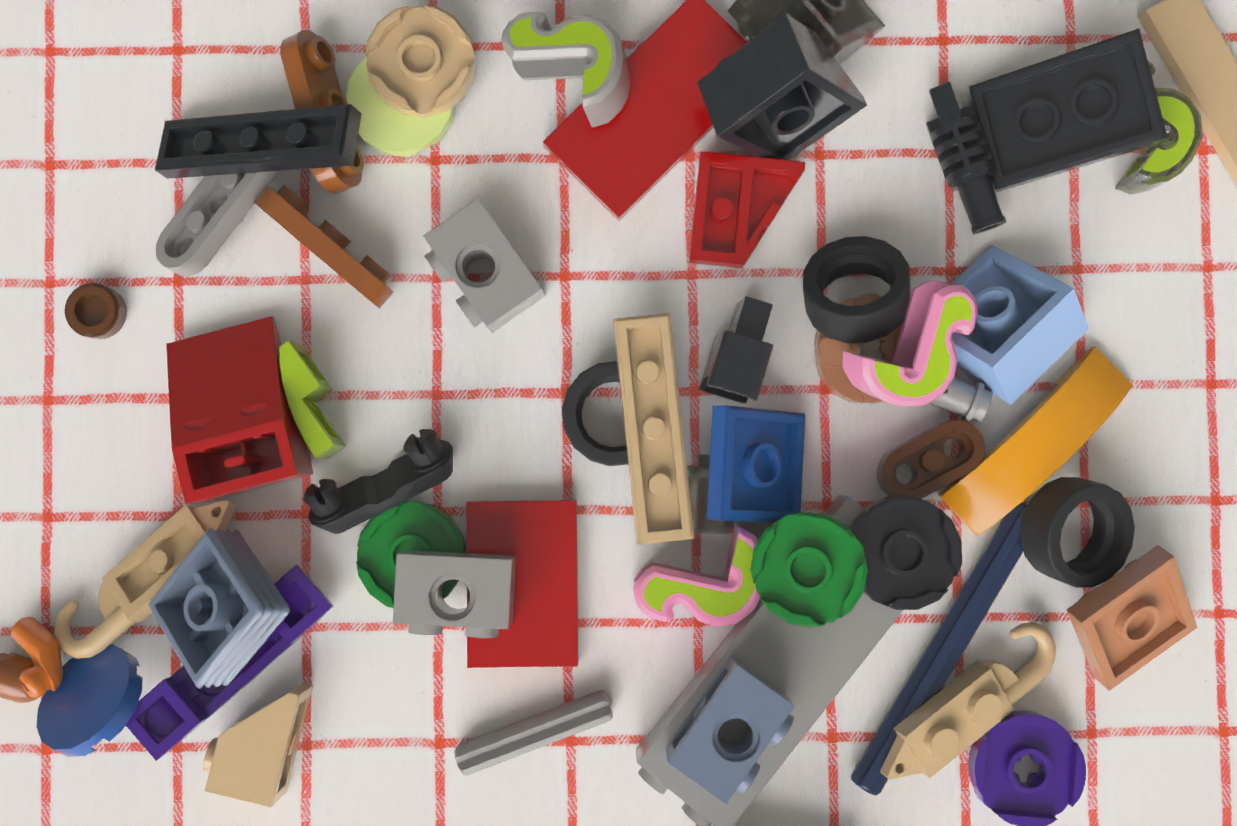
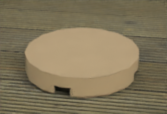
[365,5,476,117]

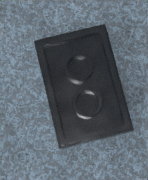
[968,29,1168,192]

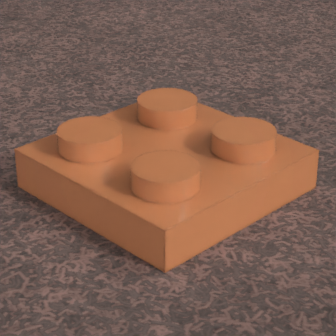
[1066,545,1197,691]

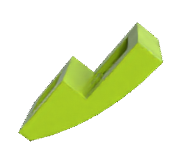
[279,340,346,459]

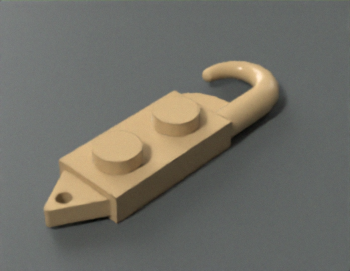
[54,500,236,659]
[880,622,1056,779]

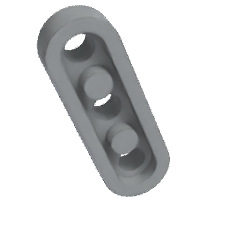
[156,171,278,277]

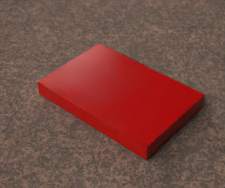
[466,500,578,668]

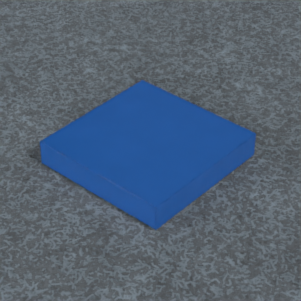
[707,405,805,522]

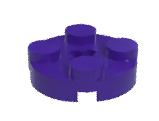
[968,710,1086,826]

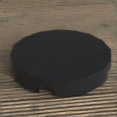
[851,496,962,610]

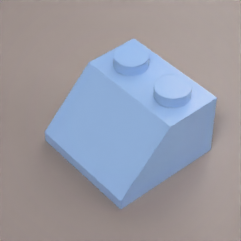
[952,245,1089,405]

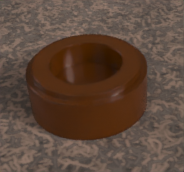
[65,283,127,339]

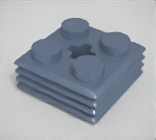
[149,528,289,689]

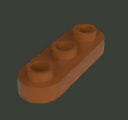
[280,30,364,194]
[253,185,394,308]

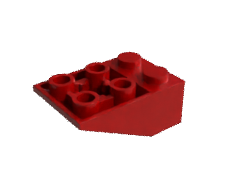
[166,316,314,504]

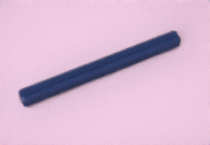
[851,503,1028,796]

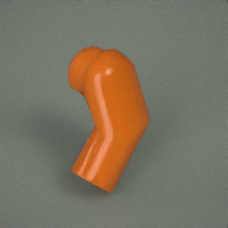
[11,617,64,698]

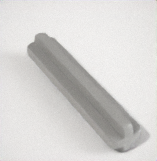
[454,690,613,776]

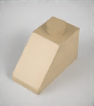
[203,683,313,808]

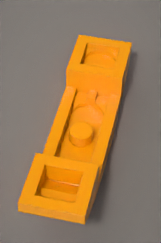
[938,346,1133,535]

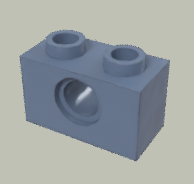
[665,656,795,804]

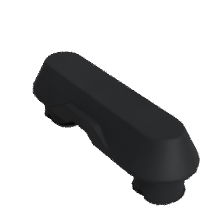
[303,429,453,534]

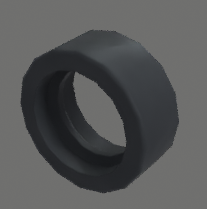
[803,236,910,343]
[562,361,628,466]
[1020,477,1135,588]

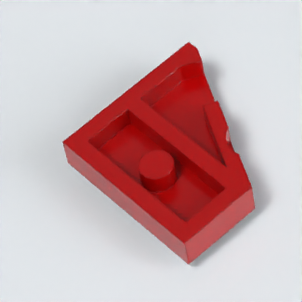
[689,151,805,268]

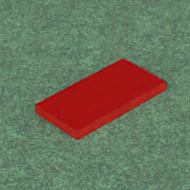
[543,0,748,221]

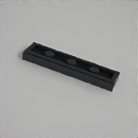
[155,104,362,179]

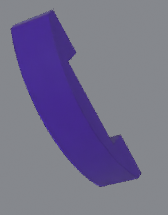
[125,565,334,761]

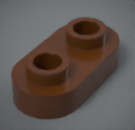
[877,420,985,499]

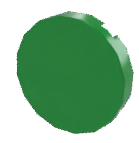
[356,501,466,608]
[750,510,868,628]

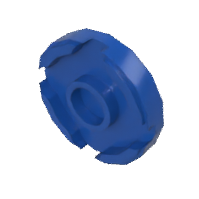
[36,644,143,757]

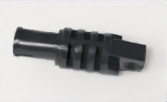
[926,82,1007,235]

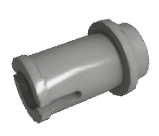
[929,378,993,423]

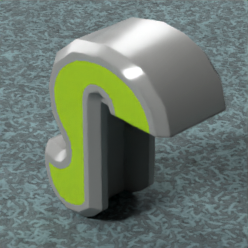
[501,11,631,128]

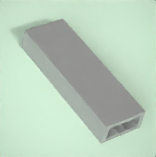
[636,495,903,826]

